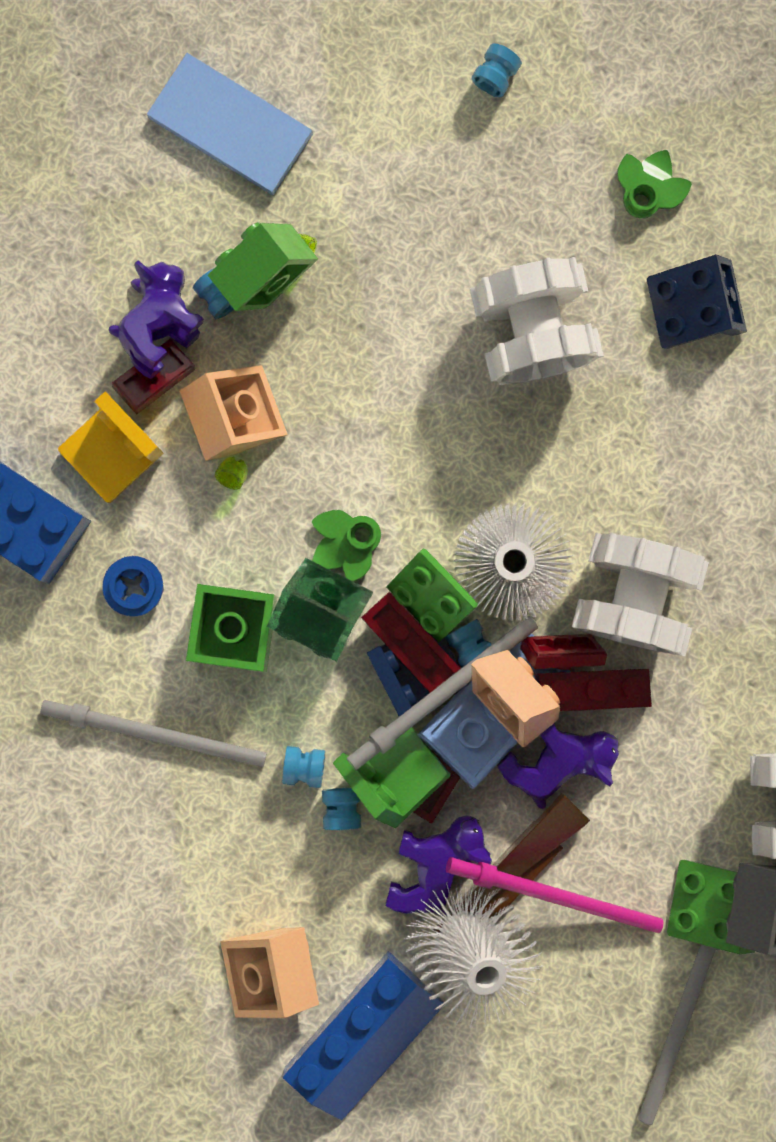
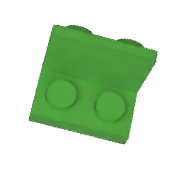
[386,548,478,642]
[333,727,450,828]
[667,860,755,955]

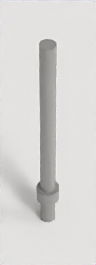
[346,616,538,770]
[40,700,267,767]
[638,944,720,1125]

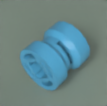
[471,43,522,98]
[193,268,234,320]
[444,619,492,668]
[282,746,325,788]
[322,788,361,830]

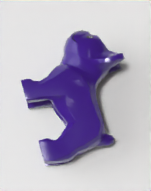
[109,260,204,379]
[497,723,620,809]
[385,815,492,917]

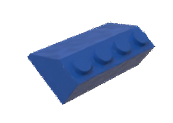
[282,951,444,1120]

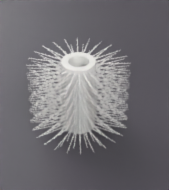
[454,502,574,621]
[404,881,542,1028]

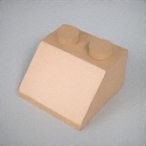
[179,365,288,461]
[471,650,560,748]
[220,927,319,1018]

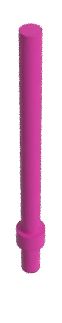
[446,857,664,933]

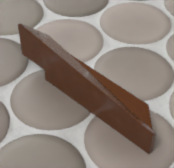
[434,793,590,935]

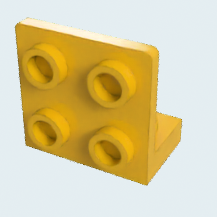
[58,391,164,503]

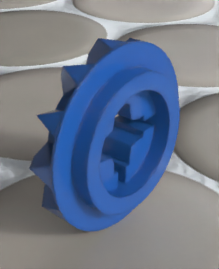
[102,556,164,617]

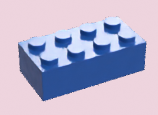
[0,461,91,584]

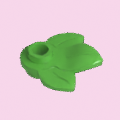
[617,150,692,218]
[312,510,381,582]

